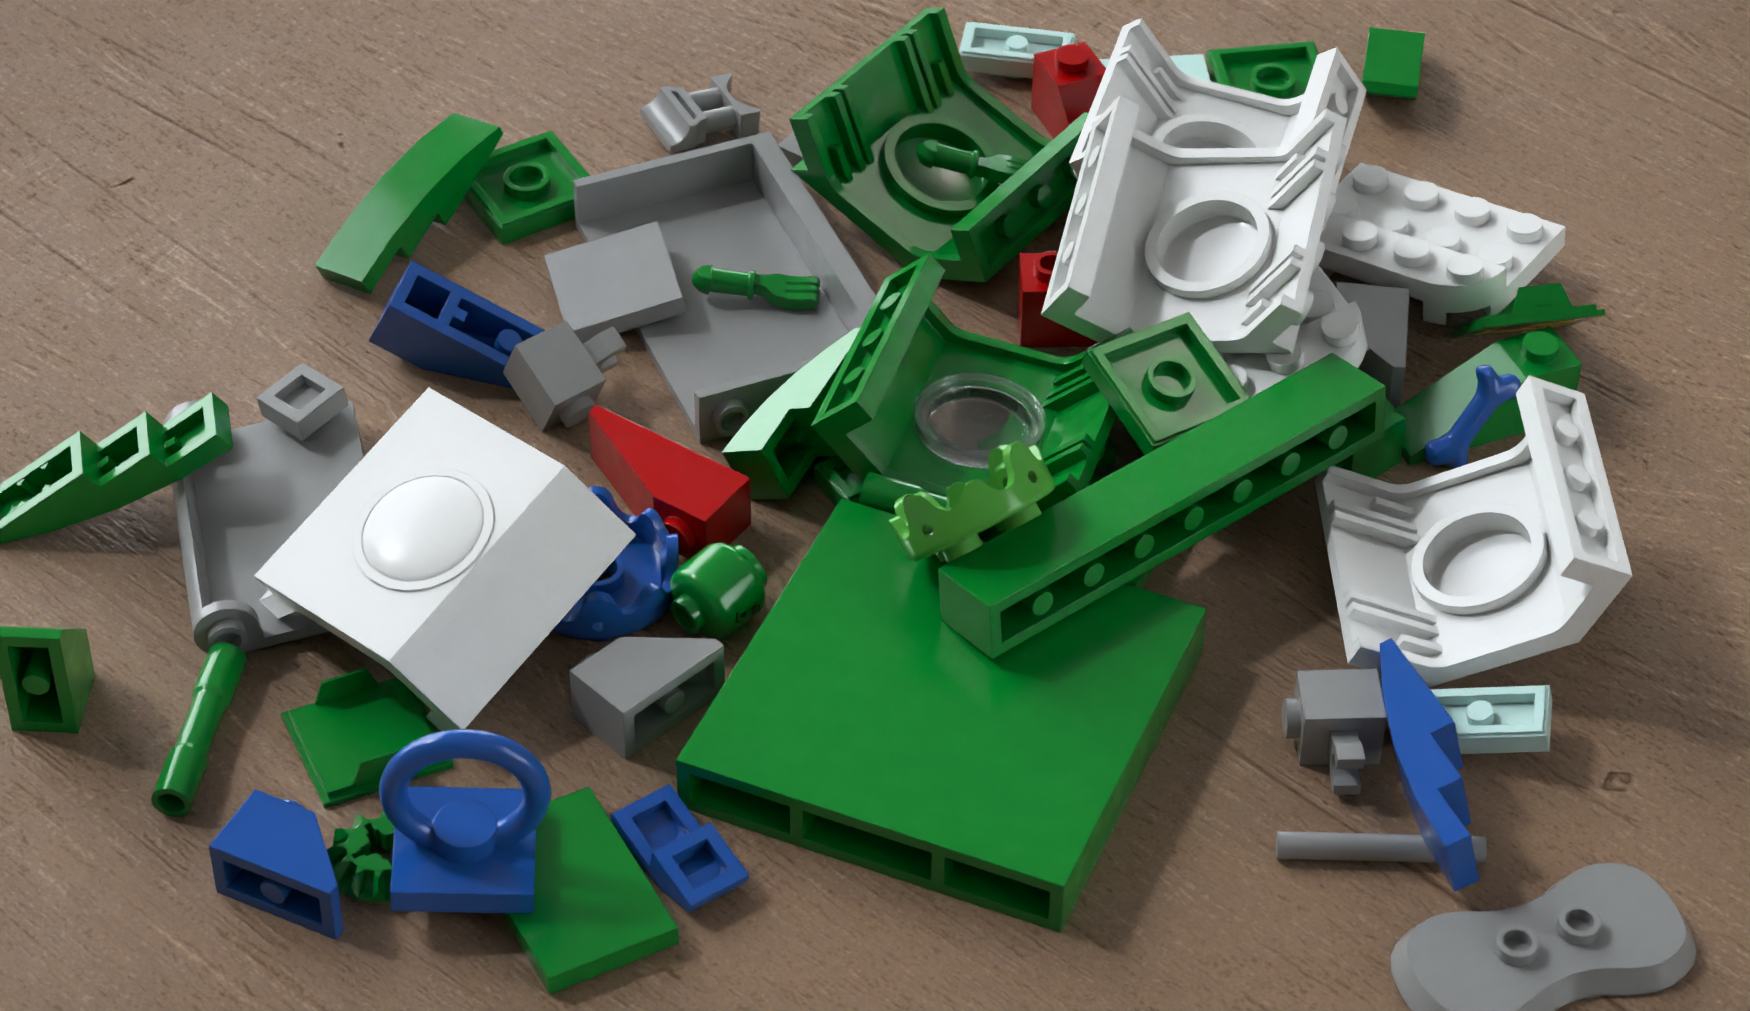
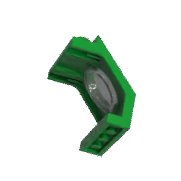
[811,253,1134,512]

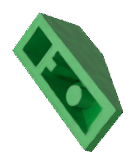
[1394,326,1582,466]

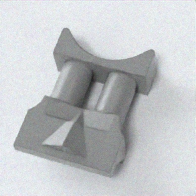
[640,73,761,153]

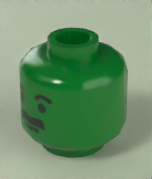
[670,542,767,640]

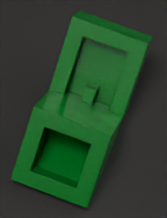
[1362,27,1425,100]

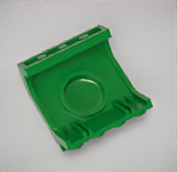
[789,7,1089,282]

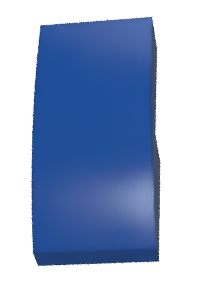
[611,784,749,913]

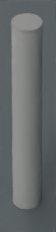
[1275,831,1487,864]

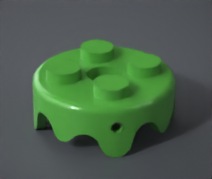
[888,441,1055,562]

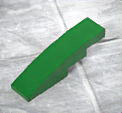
[315,112,504,294]
[0,392,233,544]

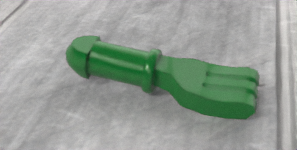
[916,140,1028,183]
[691,265,820,310]

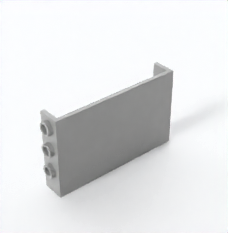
[573,131,876,444]

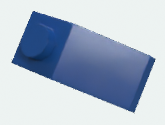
[209,789,344,940]

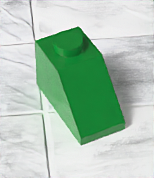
[0,626,95,733]

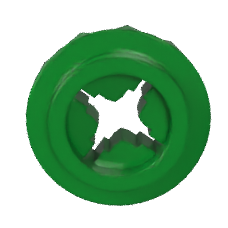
[326,811,394,903]

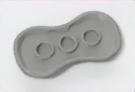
[1390,863,1697,1011]

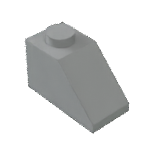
[1336,282,1410,409]
[569,637,725,760]

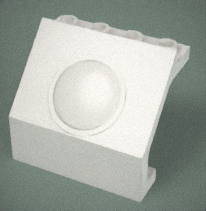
[1069,18,1367,232]
[1041,95,1347,353]
[1315,376,1633,687]
[254,387,636,731]

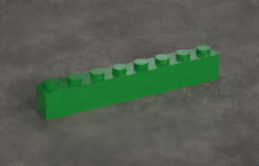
[938,353,1386,659]

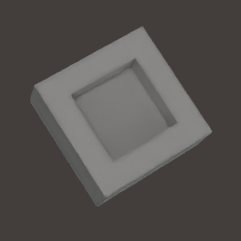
[256,362,349,441]

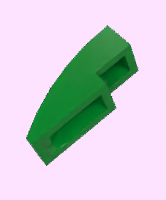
[722,328,860,500]

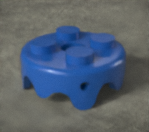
[552,486,679,641]

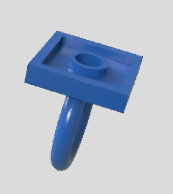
[379,729,551,914]

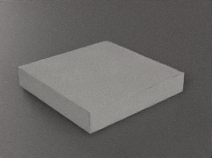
[544,221,687,344]

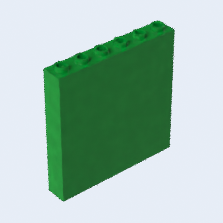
[676,498,1207,933]

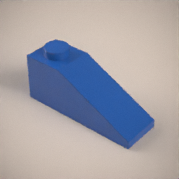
[369,260,545,389]

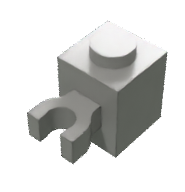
[503,320,627,432]
[1282,669,1387,795]

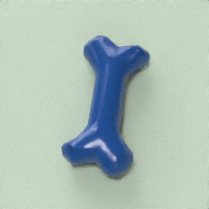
[1424,365,1521,470]

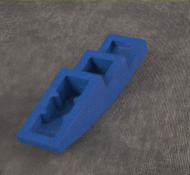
[1380,638,1479,892]

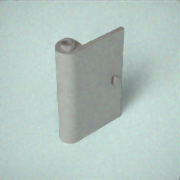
[164,400,364,653]

